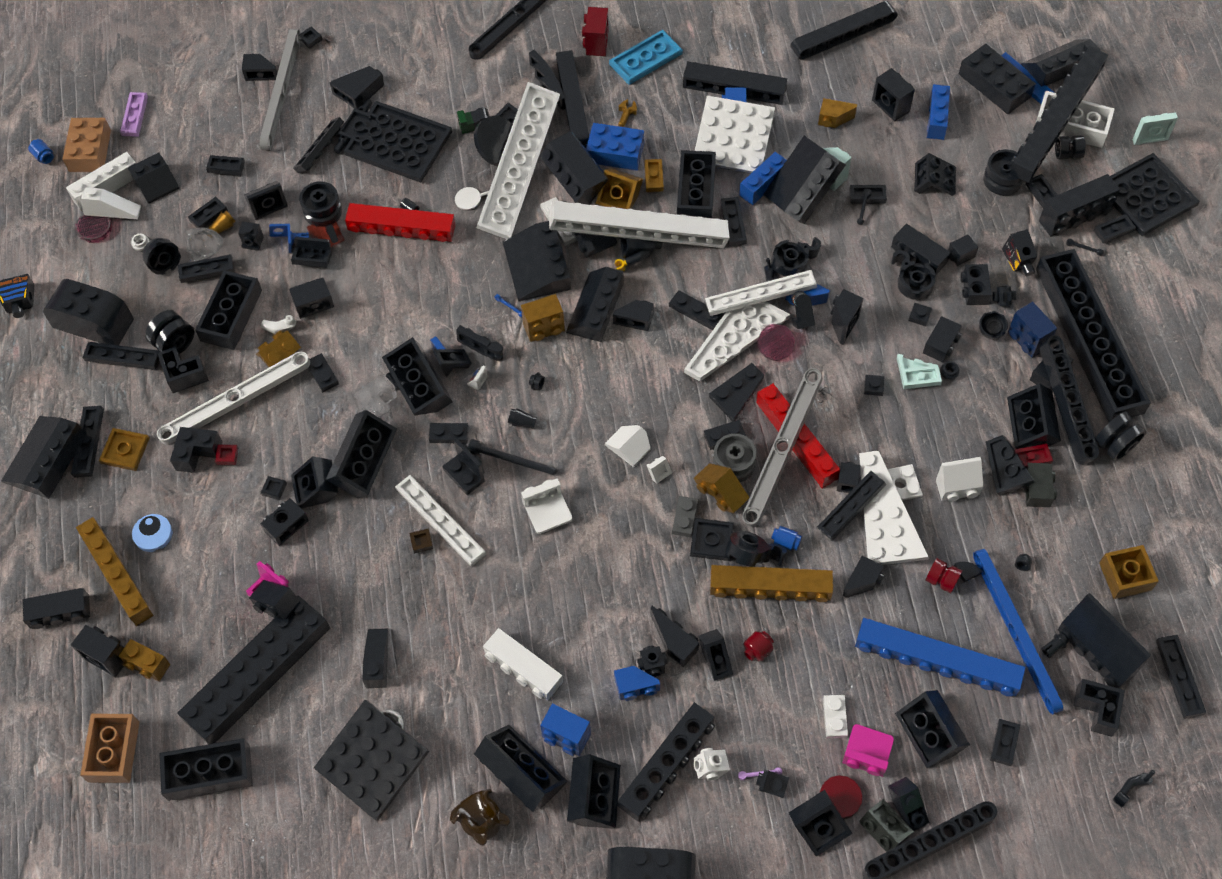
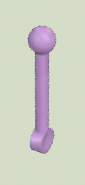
[738,767,782,780]

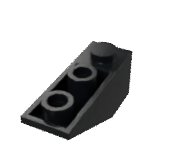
[650,605,699,667]

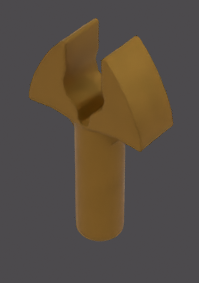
[618,99,637,127]

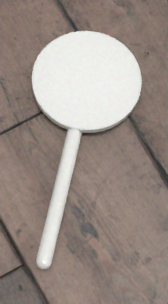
[455,187,489,210]

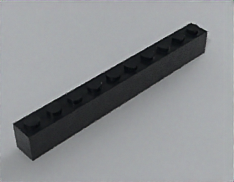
[1009,46,1109,183]

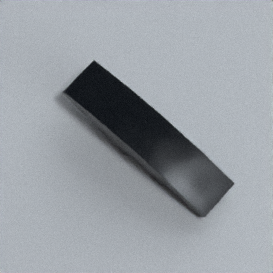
[529,50,565,110]

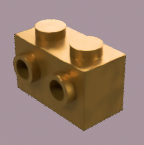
[119,639,171,682]

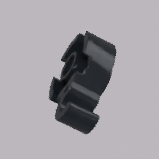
[771,237,821,277]
[891,250,936,300]
[725,531,787,567]

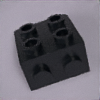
[571,232,617,258]

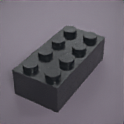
[959,44,1036,114]
[677,150,716,219]
[1039,174,1120,237]
[195,270,262,350]
[326,410,397,498]
[159,738,253,801]

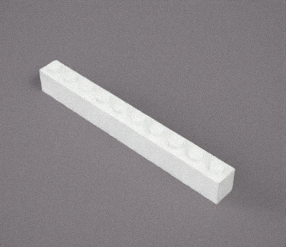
[549,201,730,248]

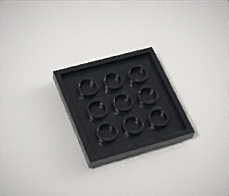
[1110,153,1200,236]
[314,700,430,821]

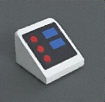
[467,365,488,390]

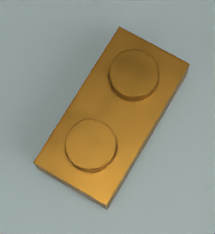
[644,159,664,192]

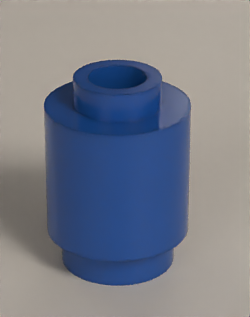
[28,139,54,164]
[771,526,802,551]

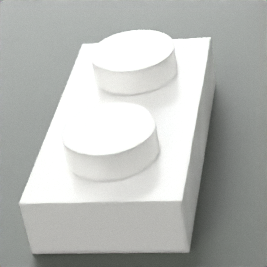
[823,695,848,738]

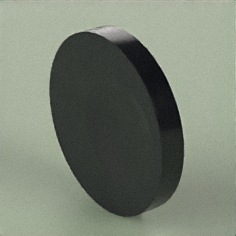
[474,116,512,166]

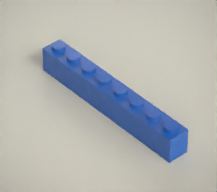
[855,617,1025,697]

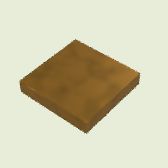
[99,428,150,471]

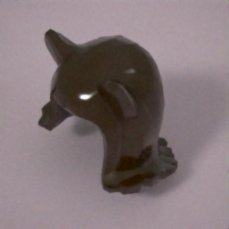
[450,789,510,846]

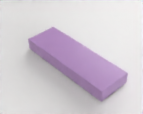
[120,92,148,137]

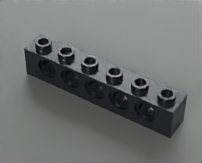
[618,702,715,822]

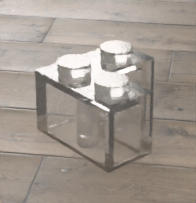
[353,373,397,423]

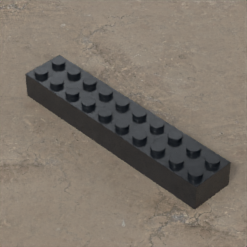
[1036,249,1151,422]

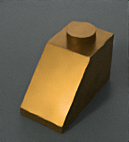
[818,98,857,128]

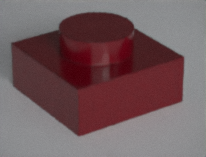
[215,444,239,465]

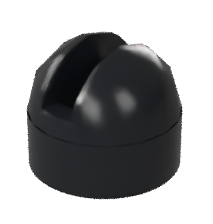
[1015,554,1032,571]

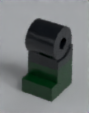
[457,108,490,134]

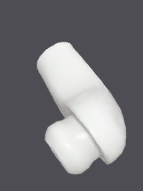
[261,315,296,334]

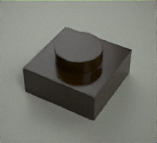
[409,528,433,554]

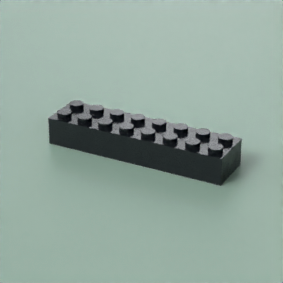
[177,595,331,744]

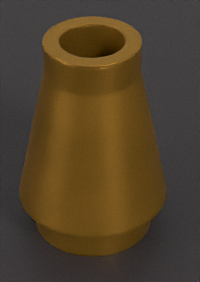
[209,211,236,236]

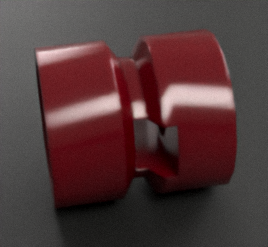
[925,558,962,594]

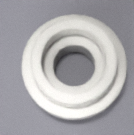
[131,234,149,251]

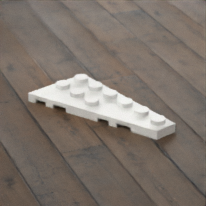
[684,301,790,381]
[859,451,929,565]

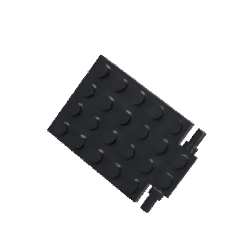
[334,99,452,183]

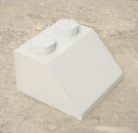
[936,457,983,502]

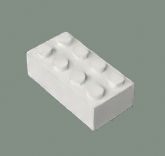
[1035,91,1114,148]

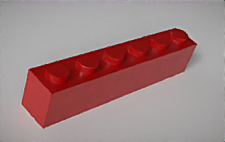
[345,203,456,242]
[756,383,840,489]

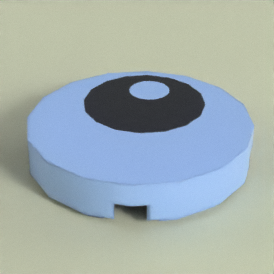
[132,514,173,552]

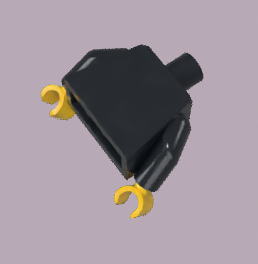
[614,237,663,271]

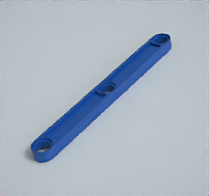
[973,549,1063,715]

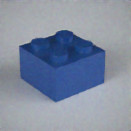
[540,703,591,756]

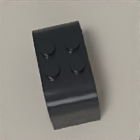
[43,279,134,345]
[606,847,696,879]

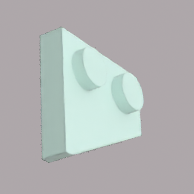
[897,354,942,389]

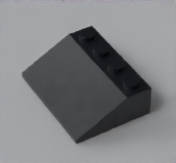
[763,135,846,224]
[502,221,571,302]
[1,416,87,499]
[1057,593,1151,689]

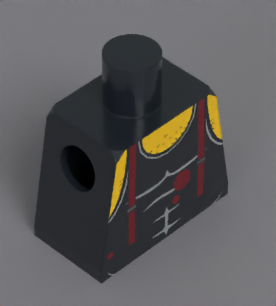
[1002,229,1037,277]

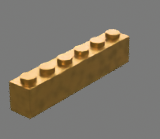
[76,517,154,626]
[710,565,833,602]

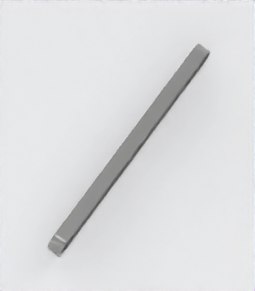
[260,29,300,150]
[742,368,823,527]

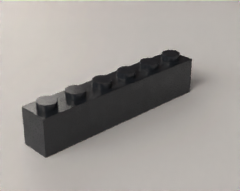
[683,61,788,105]

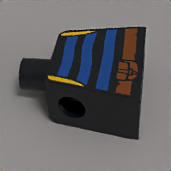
[0,274,35,318]

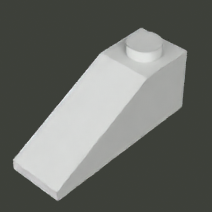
[81,187,141,219]

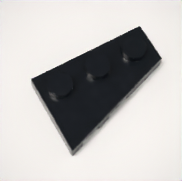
[709,363,764,422]

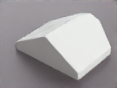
[605,425,651,467]

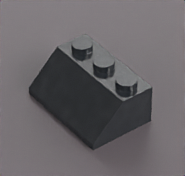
[1007,383,1061,449]
[895,690,970,769]
[567,754,621,829]

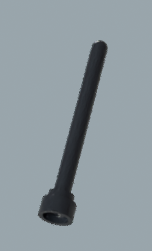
[468,439,557,475]

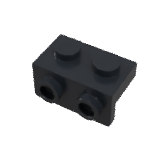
[291,237,332,268]

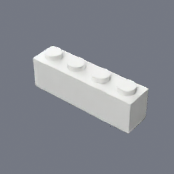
[66,152,136,211]
[483,628,563,701]

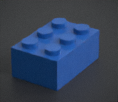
[586,123,644,171]

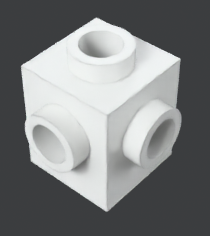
[693,748,730,781]

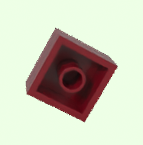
[582,7,609,57]

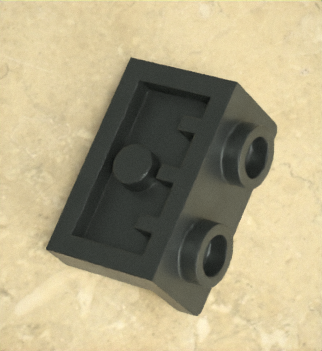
[859,799,914,852]

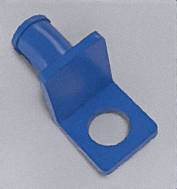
[269,224,309,253]

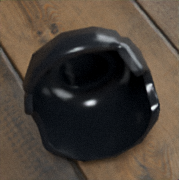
[979,311,1008,339]

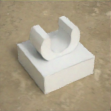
[647,456,672,483]

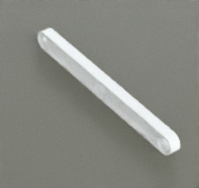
[157,352,310,445]

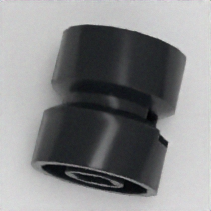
[1055,135,1086,159]

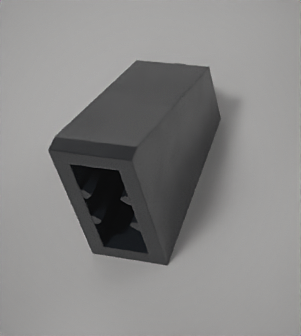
[330,66,384,109]

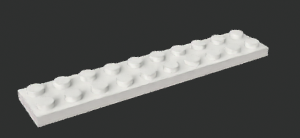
[476,82,560,239]

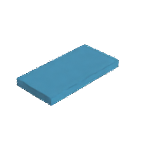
[609,30,683,85]

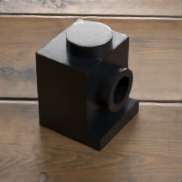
[238,221,264,251]

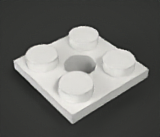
[888,464,923,501]

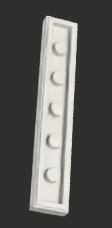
[705,270,817,316]
[395,475,486,567]

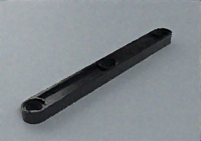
[469,0,547,60]

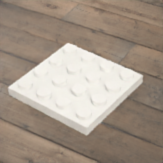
[695,96,775,173]

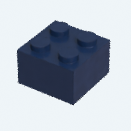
[1008,302,1057,358]

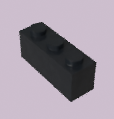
[891,223,951,275]
[22,588,90,629]

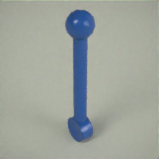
[494,294,522,318]

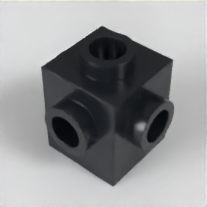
[637,646,668,677]

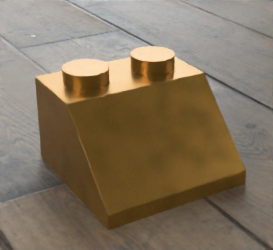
[596,168,643,209]

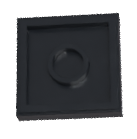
[690,518,734,561]

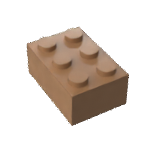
[63,118,111,172]
[80,714,140,783]

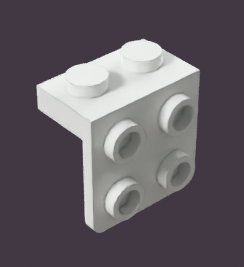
[521,478,572,534]

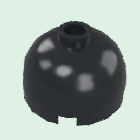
[142,238,181,275]

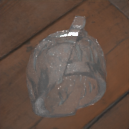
[185,228,223,262]

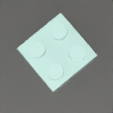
[1132,112,1178,145]

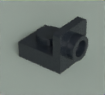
[756,769,789,798]

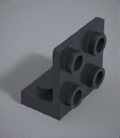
[914,153,956,196]
[289,277,334,319]
[442,439,485,495]

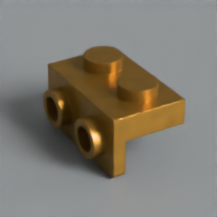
[256,330,301,367]

